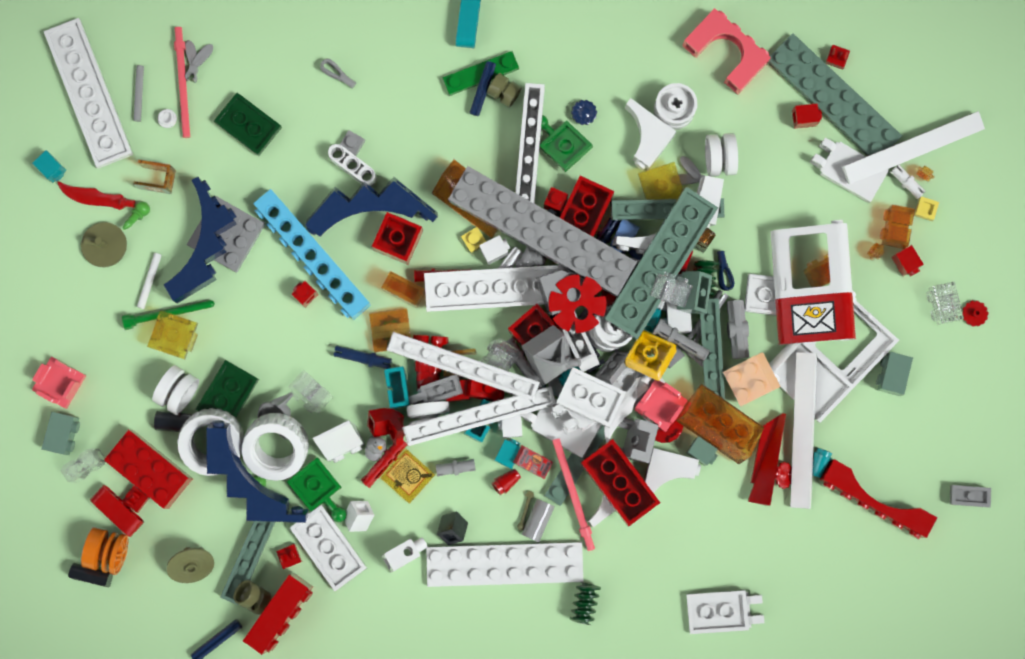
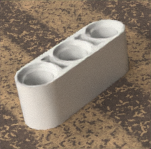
[328,144,377,186]

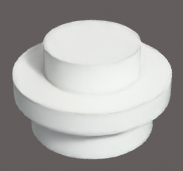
[158,109,177,128]

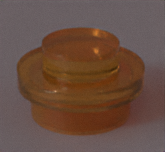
[916,165,935,182]
[867,243,885,261]

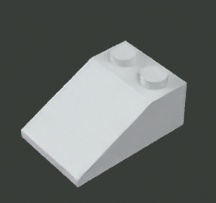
[313,420,365,463]

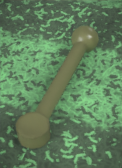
[517,491,534,531]

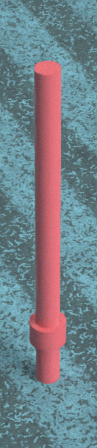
[174,27,190,138]
[552,438,595,551]

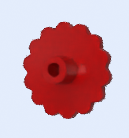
[962,301,989,327]
[775,462,792,489]

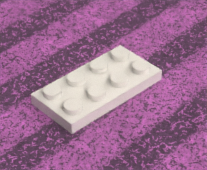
[290,505,367,591]

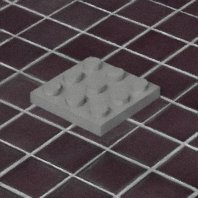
[186,196,266,273]

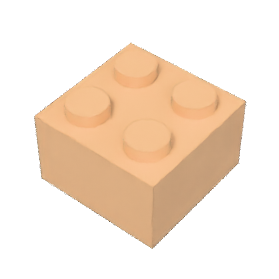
[723,352,781,407]

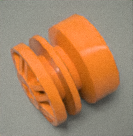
[81,527,129,575]

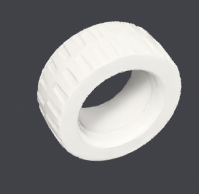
[177,408,244,476]
[241,413,309,481]

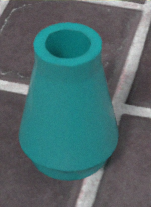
[812,448,833,478]

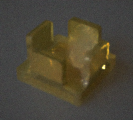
[147,310,198,360]

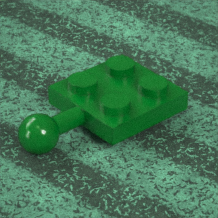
[540,115,593,172]
[287,457,347,523]

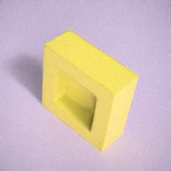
[914,196,939,221]
[461,227,487,253]

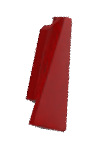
[748,413,786,506]

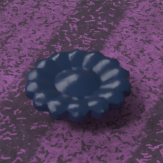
[571,100,597,125]

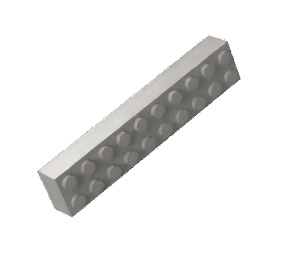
[448,166,637,297]

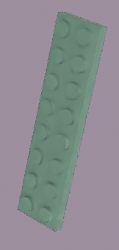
[768,33,903,156]
[604,187,718,339]

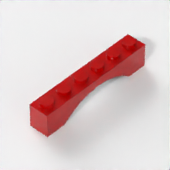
[820,459,938,539]

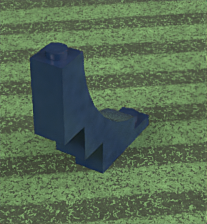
[305,177,438,237]
[207,420,308,523]

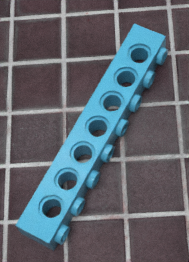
[253,189,371,320]

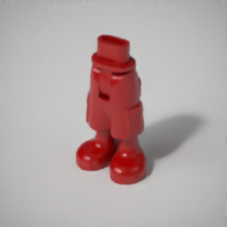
[413,335,449,391]

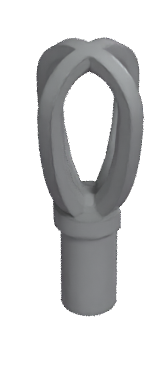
[320,58,356,89]

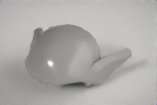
[258,392,293,439]

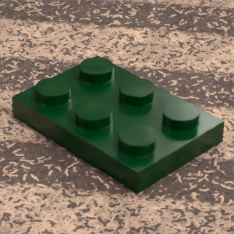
[214,92,282,156]
[195,360,259,418]

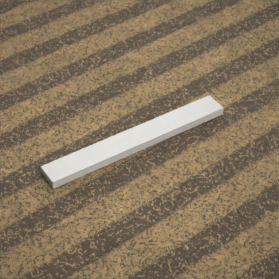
[842,111,985,184]
[387,332,540,401]
[790,353,817,509]
[402,386,557,446]

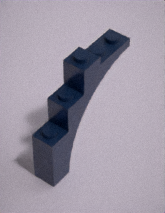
[164,177,237,304]

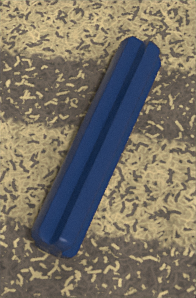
[470,61,496,116]
[191,619,242,659]

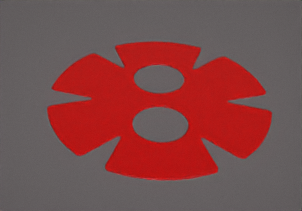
[549,275,606,333]

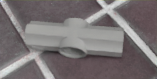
[727,300,749,359]

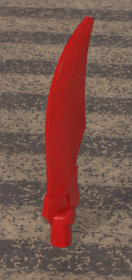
[58,181,135,210]

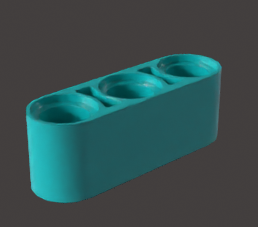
[456,0,481,49]

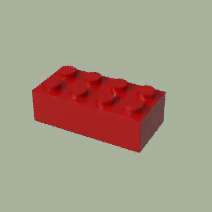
[560,175,615,237]
[104,430,193,509]
[580,439,661,527]
[243,573,314,655]

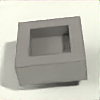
[340,130,365,156]

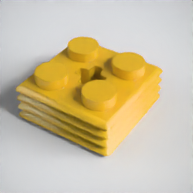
[625,330,677,381]

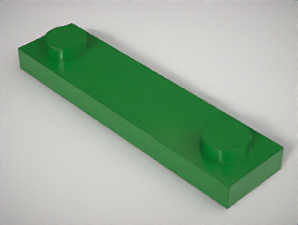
[443,51,519,96]

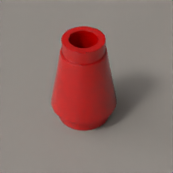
[491,469,521,496]

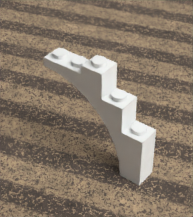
[612,176,724,255]

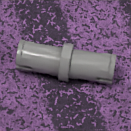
[436,459,476,477]

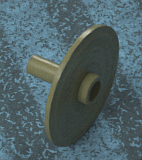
[81,222,127,267]
[167,547,214,583]

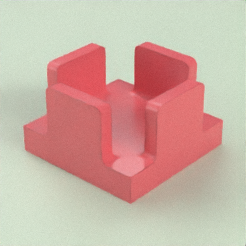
[32,356,86,409]
[634,380,688,432]

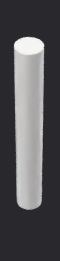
[137,253,162,309]

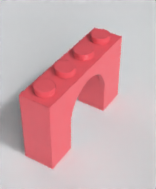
[683,8,771,95]

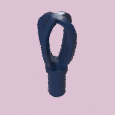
[717,251,735,291]

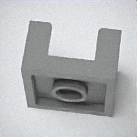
[618,418,659,463]

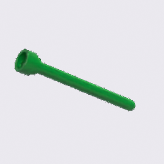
[122,300,215,330]

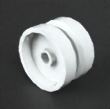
[654,83,697,130]
[705,133,738,177]
[586,305,632,352]
[152,365,199,415]
[407,401,450,425]

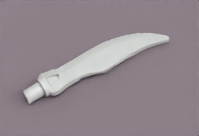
[604,375,652,442]

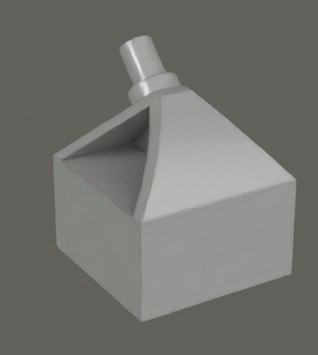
[536,270,584,315]
[522,325,581,384]

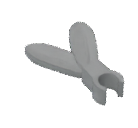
[185,40,213,83]
[671,156,704,185]

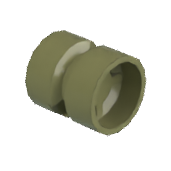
[487,73,522,108]
[234,580,272,615]

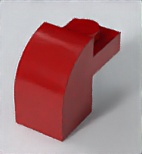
[367,408,405,446]

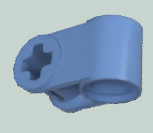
[610,220,640,254]

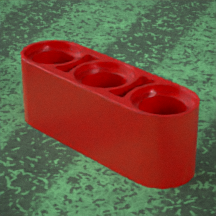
[90,485,144,537]

